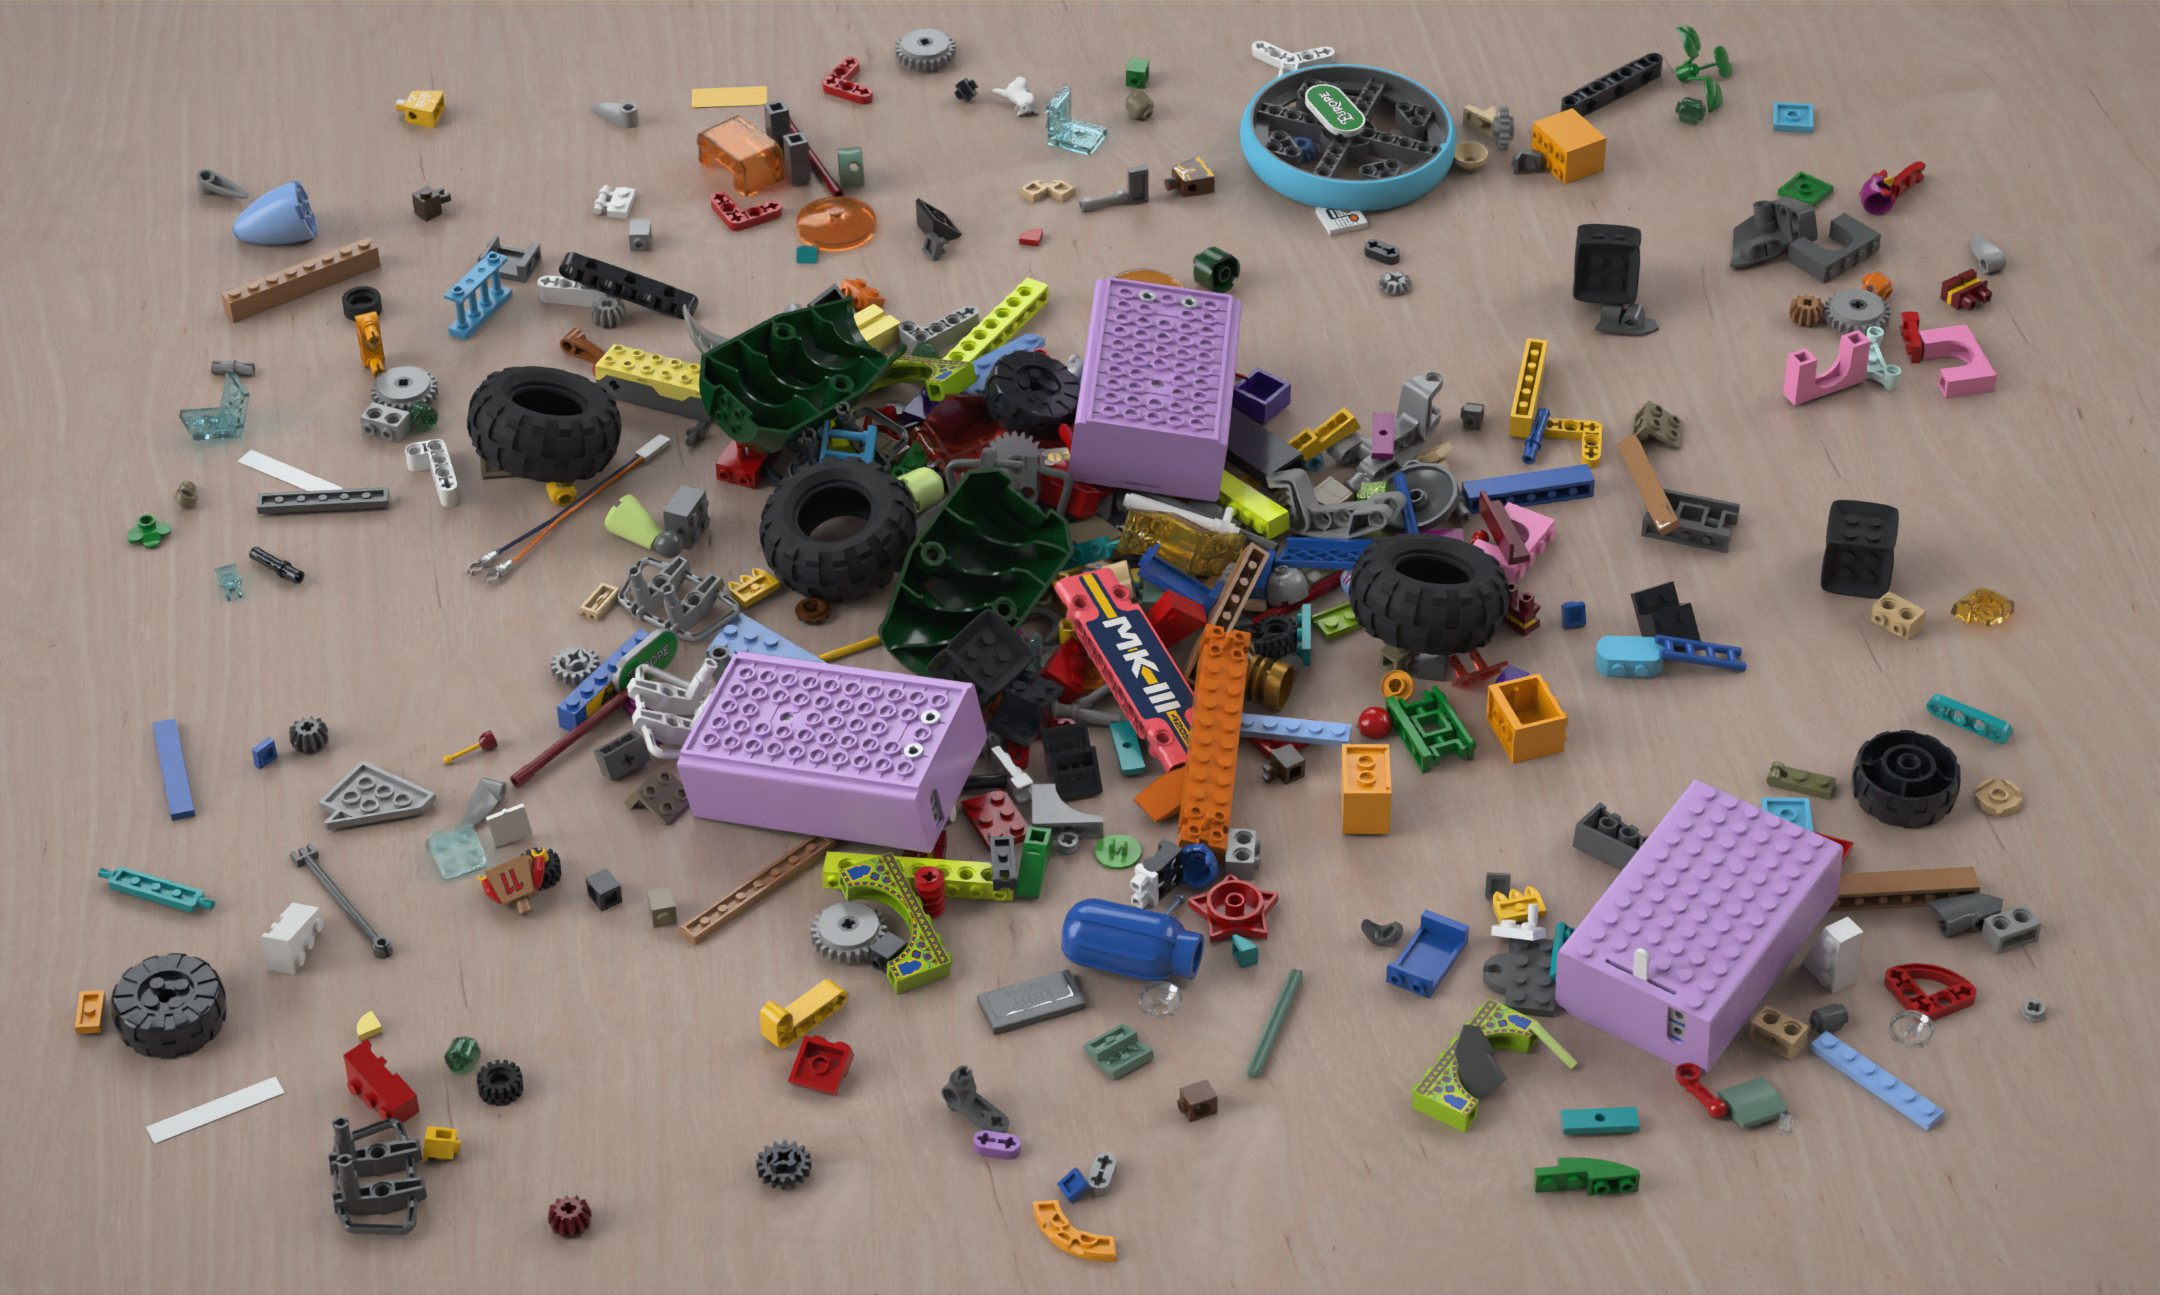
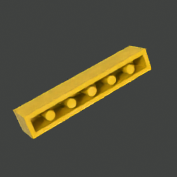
[1509,338,1548,438]

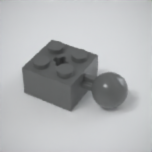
[655,484,710,558]

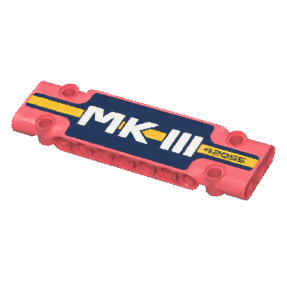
[1055,568,1194,773]

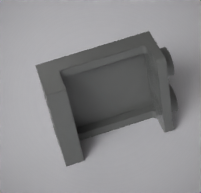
[478,236,542,283]

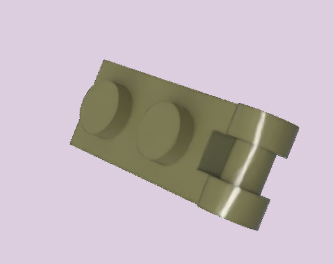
[1766,761,1836,800]

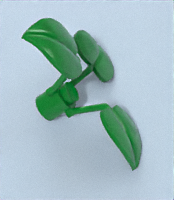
[1676,26,1732,113]

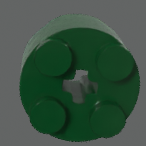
[1193,246,1240,294]

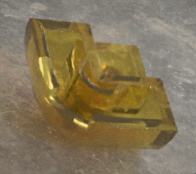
[1951,587,2015,627]

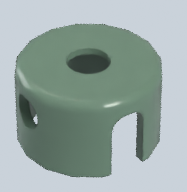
[837,147,865,187]

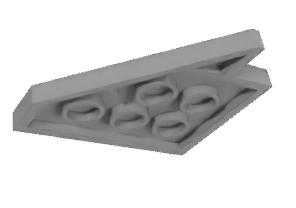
[318,760,436,830]

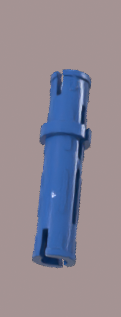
[1521,407,1551,464]

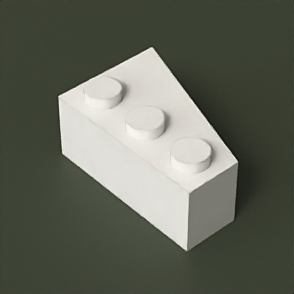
[261,903,324,975]
[1802,917,1863,994]

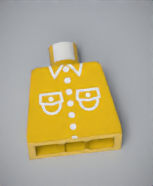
[396,91,445,128]

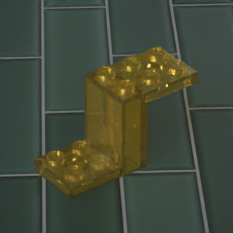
[1117,508,1246,577]

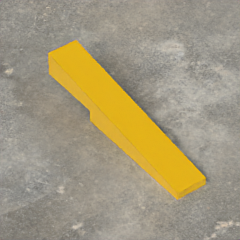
[1240,407,1361,490]

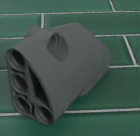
[1730,196,1818,267]

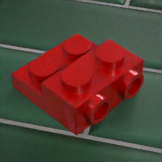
[788,1035,854,1096]

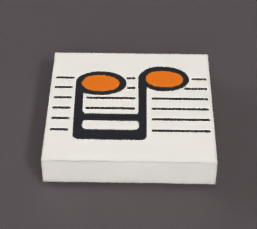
[1316,207,1368,236]

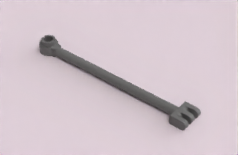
[289,844,393,959]

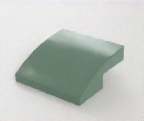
[1083,1024,1154,1080]
[1718,1077,1789,1129]

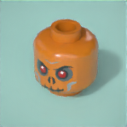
[1862,272,1893,301]

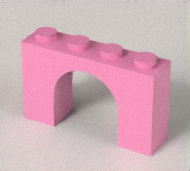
[1919,324,1997,399]
[1783,330,1871,406]
[1473,502,1556,583]

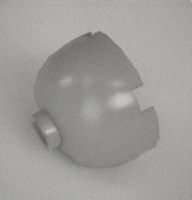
[1265,566,1310,606]

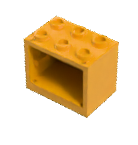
[1531,108,1607,185]
[1486,673,1568,764]
[1340,744,1391,834]

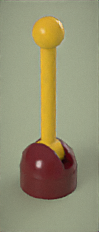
[443,730,498,764]

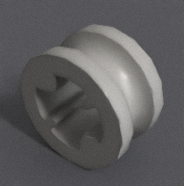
[1057,832,1079,855]
[2023,999,2046,1023]

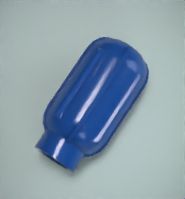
[1061,898,1204,982]

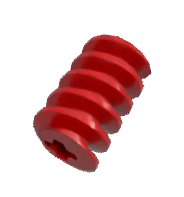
[914,866,946,919]

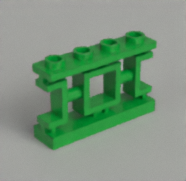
[1385,685,1476,774]

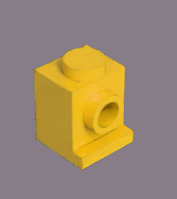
[422,1126,461,1161]

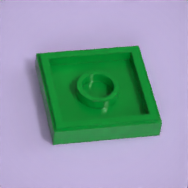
[1777,171,1834,208]

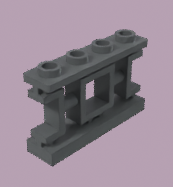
[1641,489,1740,553]

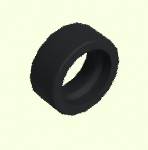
[342,286,382,321]

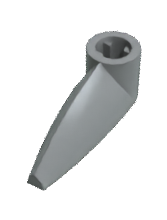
[592,102,639,128]
[197,169,248,199]
[1971,234,2006,274]
[460,777,507,831]

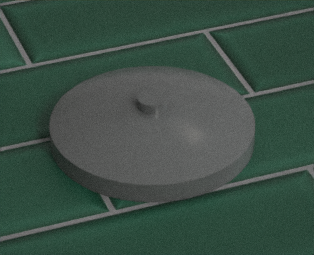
[1376,463,1460,533]

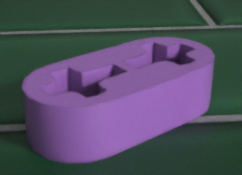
[973,1130,1021,1160]

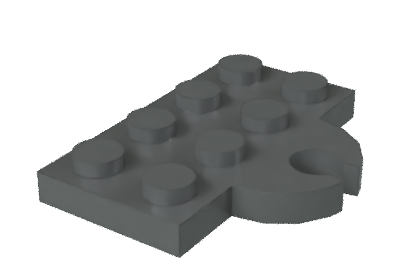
[1483,938,1556,1018]

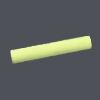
[1529,1021,1578,1069]

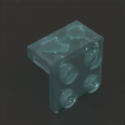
[425,822,487,880]

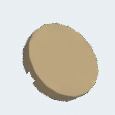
[1974,779,2022,817]

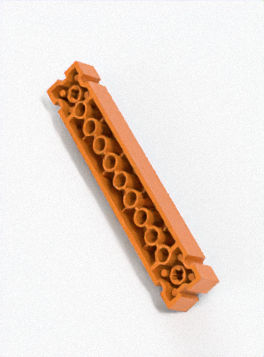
[1176,624,1251,866]

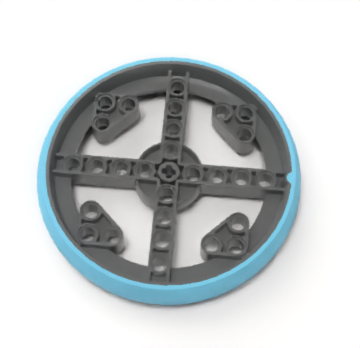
[1240,64,1457,212]

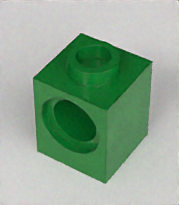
[1126,57,1149,88]

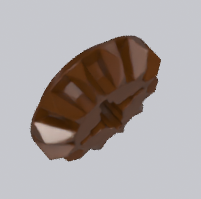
[795,597,831,625]

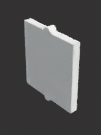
[486,804,533,848]

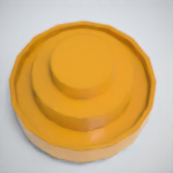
[1381,670,1415,702]

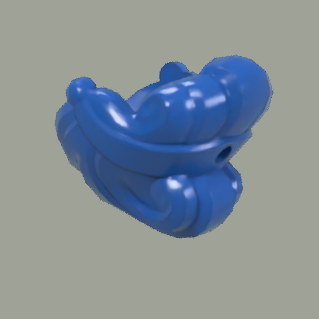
[1181,843,1219,889]

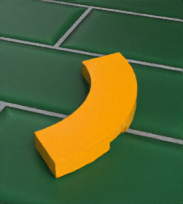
[1033,1200,1116,1262]

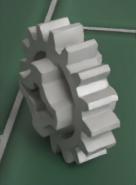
[1493,107,1514,150]
[550,645,600,686]

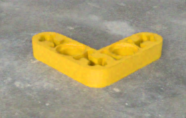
[1543,418,1602,468]

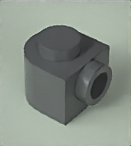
[1460,402,1485,430]

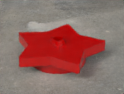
[1188,873,1279,943]

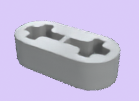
[1087,1152,1117,1197]

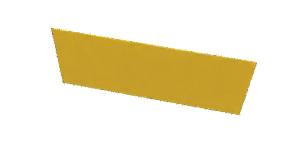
[692,86,767,108]

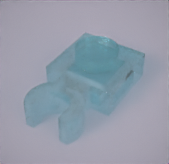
[214,563,242,601]

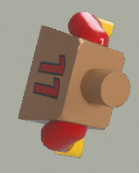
[477,847,549,915]

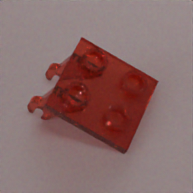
[1449,648,1509,688]

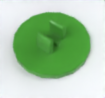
[1095,834,1142,870]

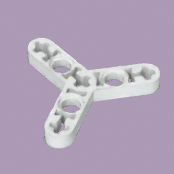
[1252,41,1335,77]

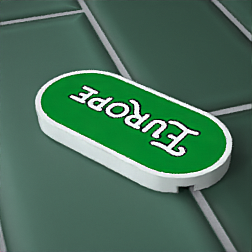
[1305,84,1365,137]

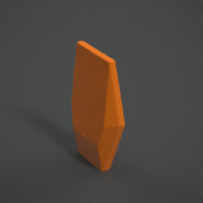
[1134,765,1185,823]

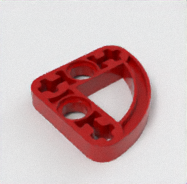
[1884,963,1976,1023]

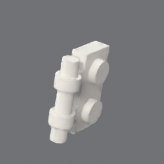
[593,185,636,219]

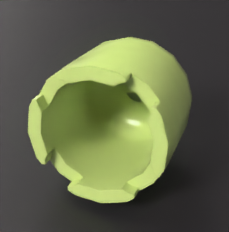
[897,467,944,516]

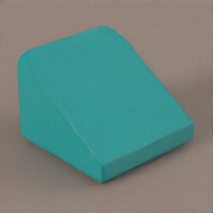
[796,245,819,263]
[1232,934,1258,968]

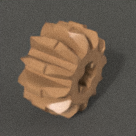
[1789,294,1825,327]

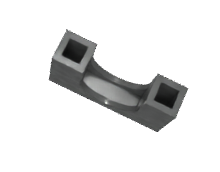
[764,99,811,185]
[1787,213,1881,283]

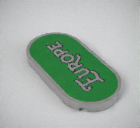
[612,627,679,693]

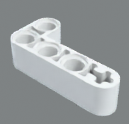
[537,276,618,307]
[405,439,460,507]

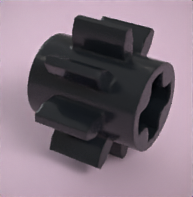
[954,78,978,102]

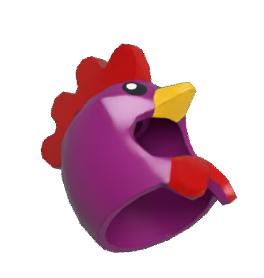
[1859,170,1896,215]

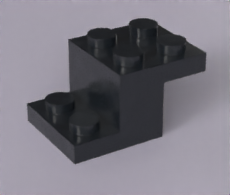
[1631,581,1701,653]
[986,669,1064,747]
[1040,722,1103,800]

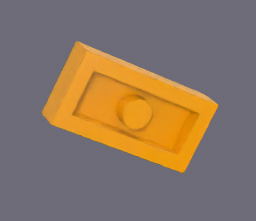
[74,990,106,1034]

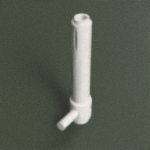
[1122,493,1240,545]

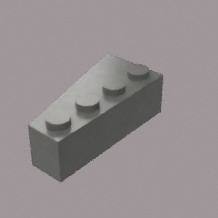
[1573,802,1649,870]

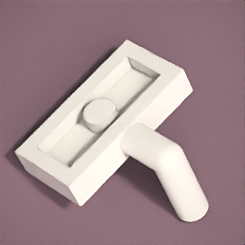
[1491,904,1546,941]

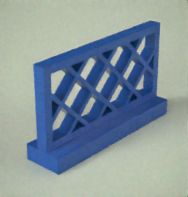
[1274,537,1374,569]

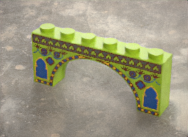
[868,354,977,402]
[838,852,953,995]
[1411,999,1541,1133]

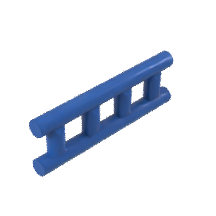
[1655,635,1747,671]

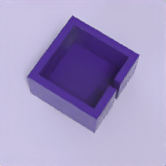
[1232,368,1291,424]

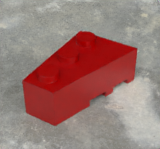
[1026,467,1102,519]
[1145,589,1208,649]
[1037,637,1088,705]
[343,1039,420,1123]

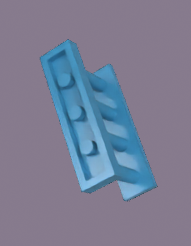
[444,251,513,340]
[819,420,878,464]

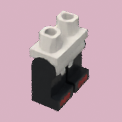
[1130,838,1183,909]

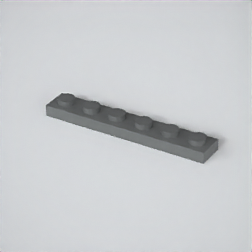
[257,487,389,514]

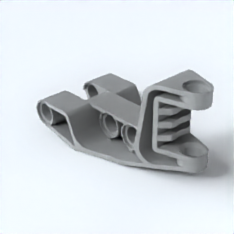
[1326,372,1443,485]
[1266,469,1407,539]

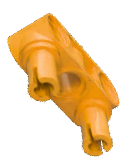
[355,312,386,378]

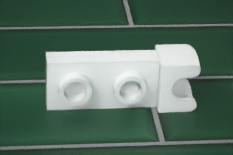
[991,746,1033,804]

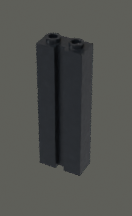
[1225,406,1308,493]

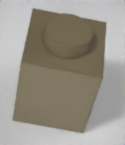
[647,886,677,927]

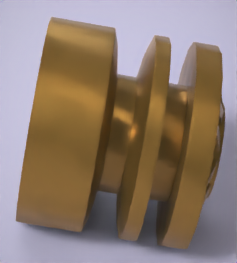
[1244,654,1295,710]

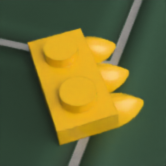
[728,568,780,608]
[1493,886,1547,924]

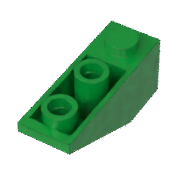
[1015,826,1052,899]

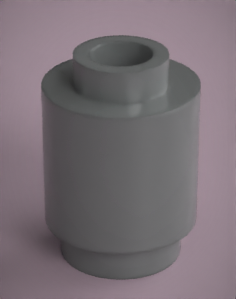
[1809,1003,1849,1034]

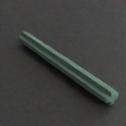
[1247,968,1303,1078]

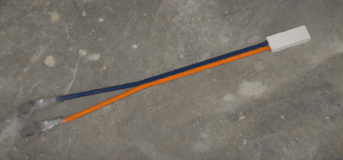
[467,434,671,585]

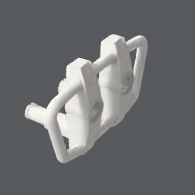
[627,658,718,759]

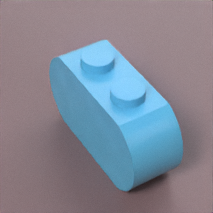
[1595,635,1665,678]

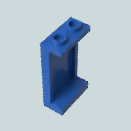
[1137,542,1225,615]
[1386,909,1469,998]

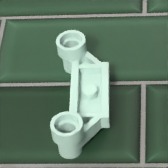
[1866,326,1901,391]

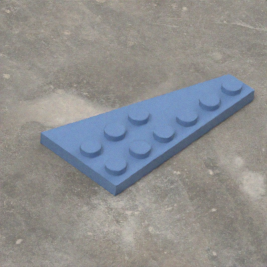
[954,333,1045,405]
[706,612,827,663]

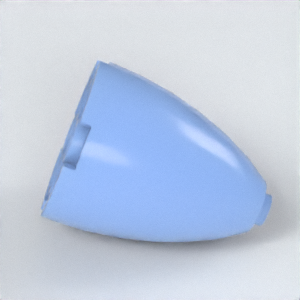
[232,180,318,245]

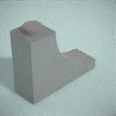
[1032,784,1103,840]

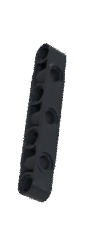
[1560,53,1663,117]
[559,252,699,320]

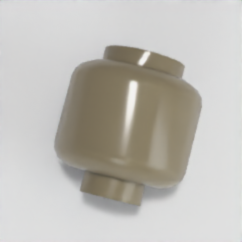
[1125,91,1154,120]

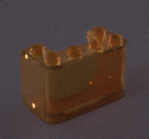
[697,115,784,197]

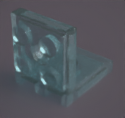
[1045,85,1107,155]
[179,371,250,441]

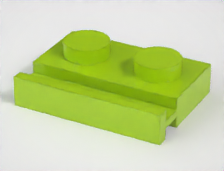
[1311,602,1364,641]

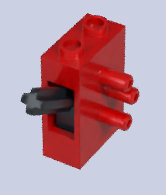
[715,439,784,489]

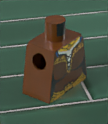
[1164,156,1215,197]

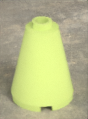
[605,494,663,550]

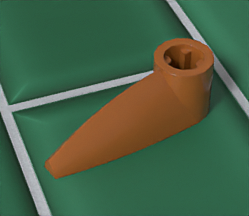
[560,328,606,363]

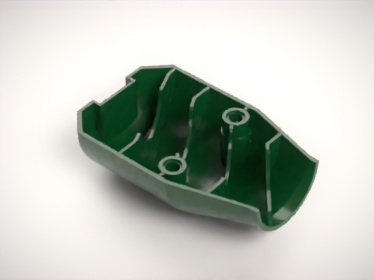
[699,295,908,454]
[878,467,1074,678]

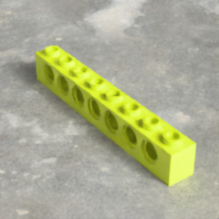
[943,277,1049,362]
[822,851,1015,902]

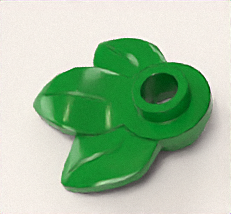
[127,514,171,548]

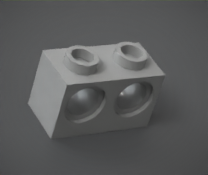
[360,402,412,443]
[1225,828,1261,880]
[1981,904,2042,954]

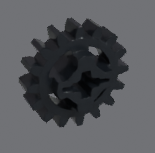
[756,1140,812,1190]

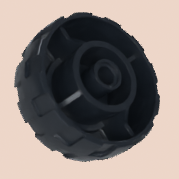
[983,350,1080,441]
[1851,730,1961,828]
[111,953,227,1059]

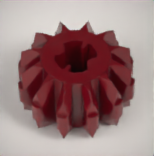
[547,1194,592,1238]

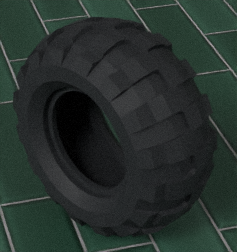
[467,366,622,483]
[759,456,918,602]
[1348,533,1511,655]

